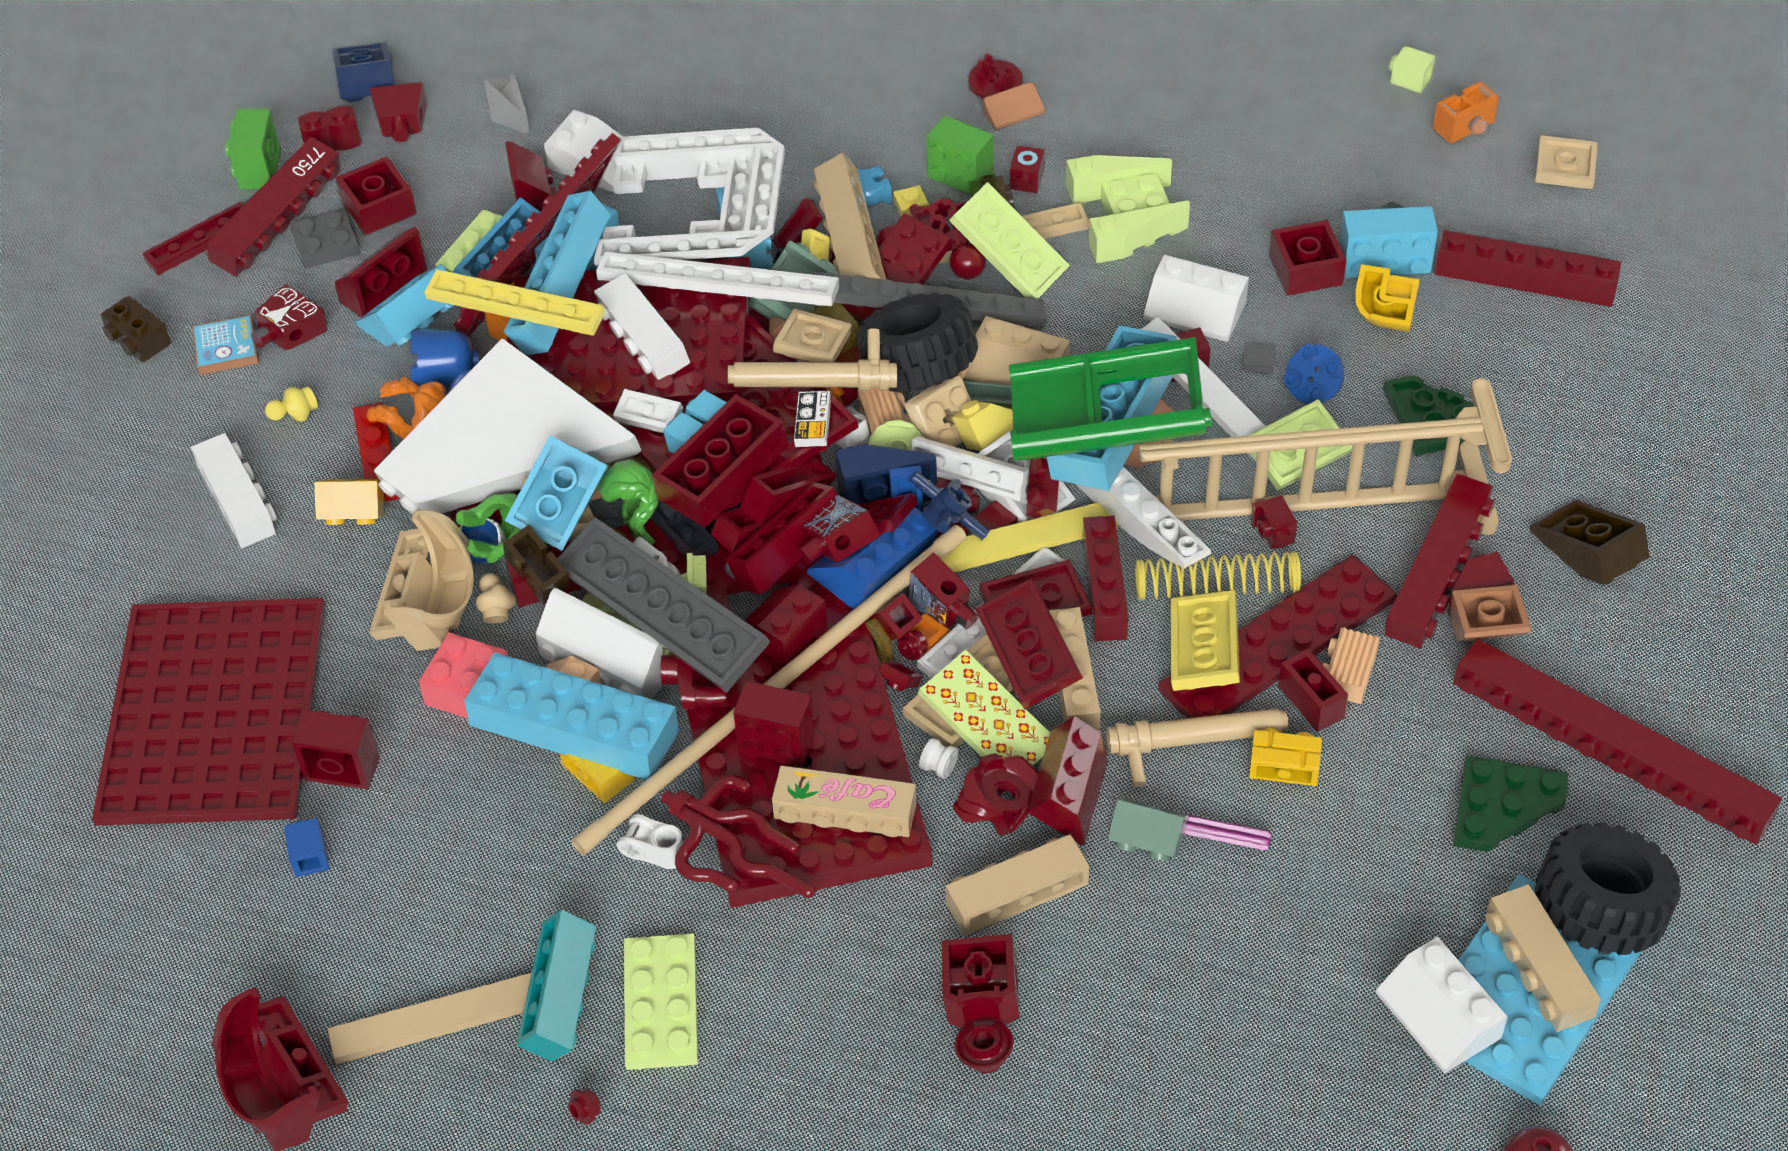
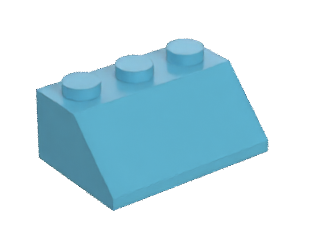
[355,264,454,346]

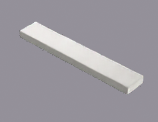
[1141,317,1266,462]
[917,547,1065,678]

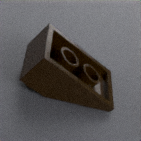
[1530,500,1650,585]

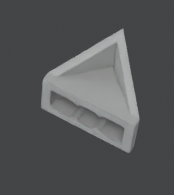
[484,75,530,133]

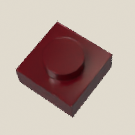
[879,661,923,691]

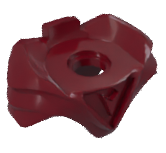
[953,753,1039,836]

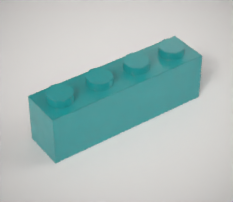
[516,909,596,1062]

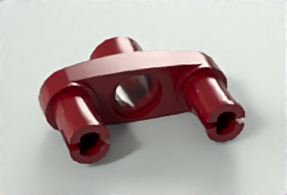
[660,655,727,710]

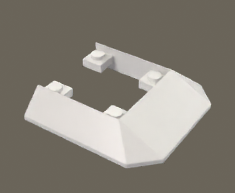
[594,128,785,265]

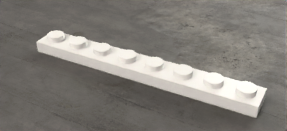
[596,252,839,306]

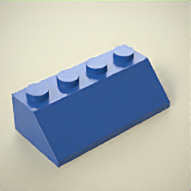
[807,508,938,610]

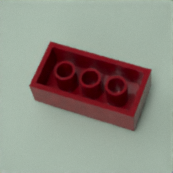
[651,394,789,527]

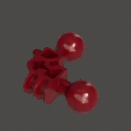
[875,198,986,280]

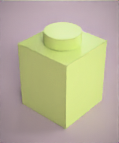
[1389,46,1435,93]

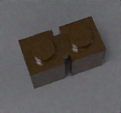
[503,525,569,605]

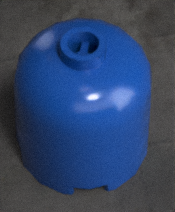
[411,329,479,388]

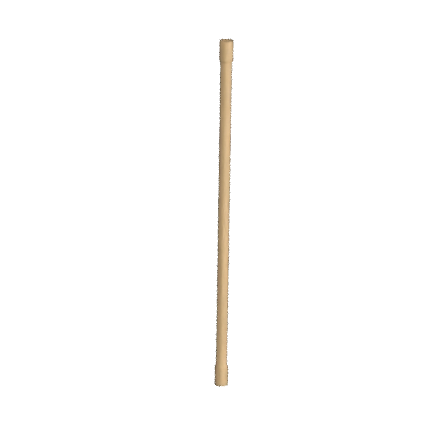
[571,525,966,856]

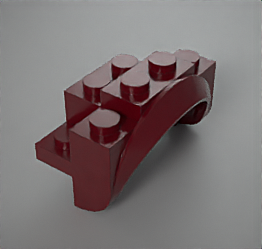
[212,987,349,1151]

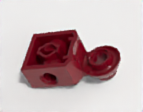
[942,934,1020,1073]

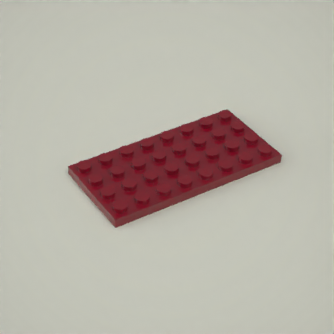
[453,133,621,337]

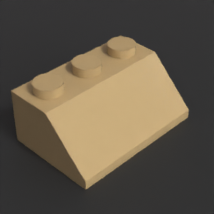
[963,316,1070,385]

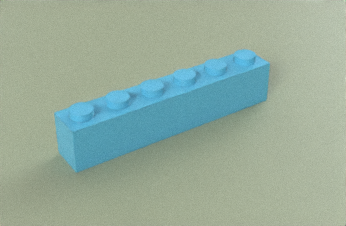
[504,191,611,355]

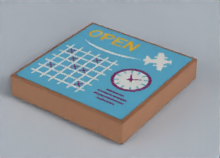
[192,315,259,375]

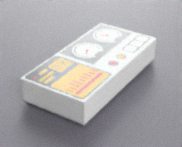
[794,391,831,447]

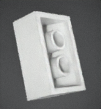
[1143,255,1249,342]
[1376,937,1508,1074]

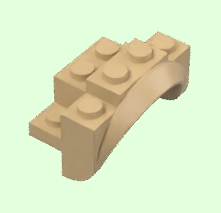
[369,510,474,651]

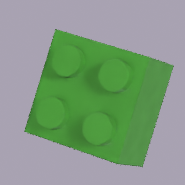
[225,109,281,189]
[927,115,994,194]

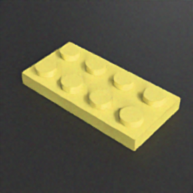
[1171,590,1240,691]

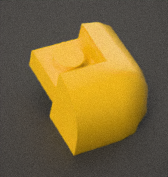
[1355,264,1420,332]

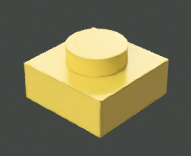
[893,185,929,216]

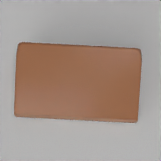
[983,82,1045,130]

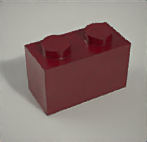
[1278,649,1348,732]

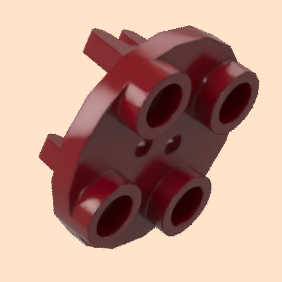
[968,53,1023,99]

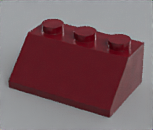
[334,227,427,317]
[1027,716,1108,846]

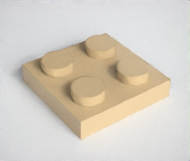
[1535,135,1598,189]
[773,308,852,363]

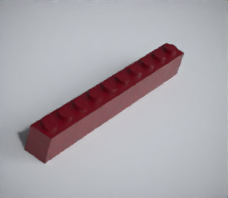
[1453,639,1782,845]

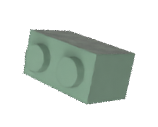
[1108,797,1189,861]

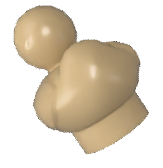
[476,573,515,624]

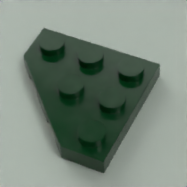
[1383,375,1505,456]
[1453,755,1569,852]

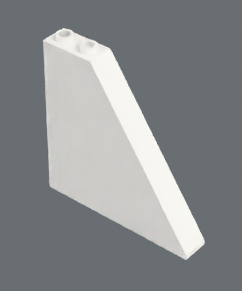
[374,339,641,514]

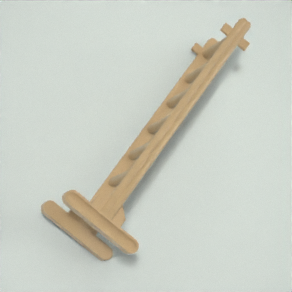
[1139,378,1512,535]

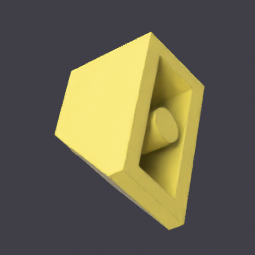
[952,400,1013,451]

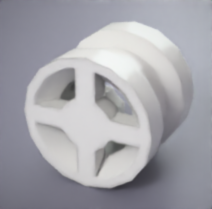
[919,738,959,779]

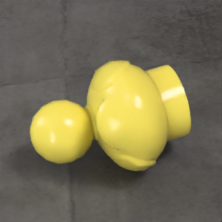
[265,386,318,422]

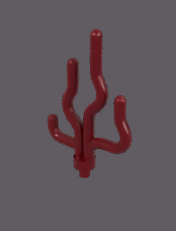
[661,775,815,898]

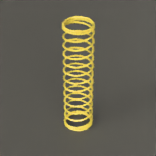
[1135,551,1301,600]

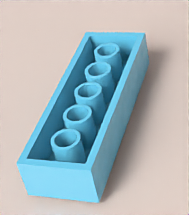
[1047,325,1177,491]
[464,652,679,780]

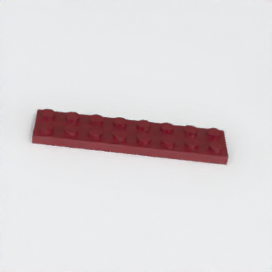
[1158,554,1397,719]

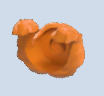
[367,376,447,440]

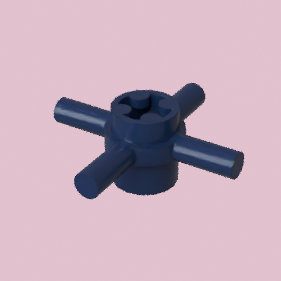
[909,471,989,540]

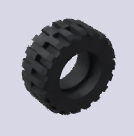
[856,293,978,392]
[1534,822,1681,955]

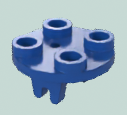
[1283,344,1344,404]

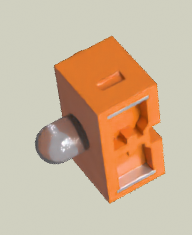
[1433,81,1499,144]

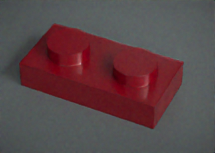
[1026,457,1059,519]

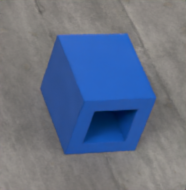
[284,818,330,877]

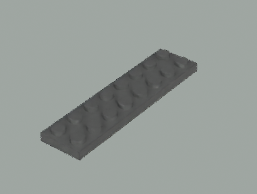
[558,517,770,693]

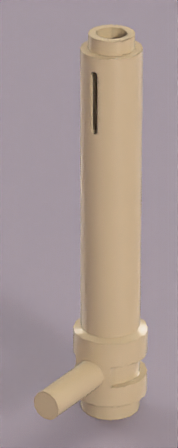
[728,329,897,391]
[1106,708,1288,787]

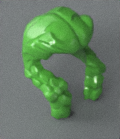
[599,459,659,545]
[456,493,521,563]

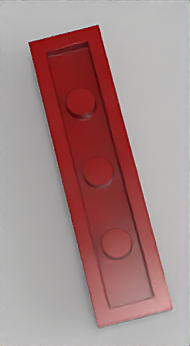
[353,402,400,502]

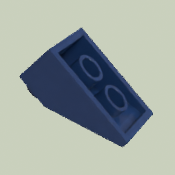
[332,41,394,102]
[835,444,937,505]

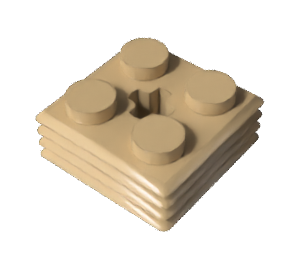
[904,376,971,447]

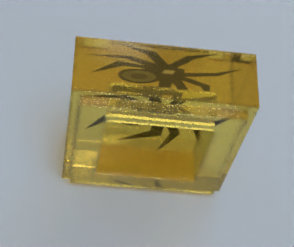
[865,618,894,662]

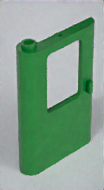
[1009,337,1212,462]

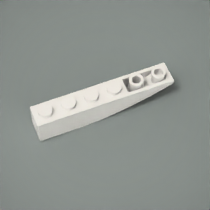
[1076,467,1211,568]

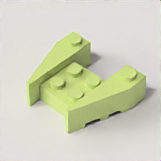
[1066,155,1190,264]

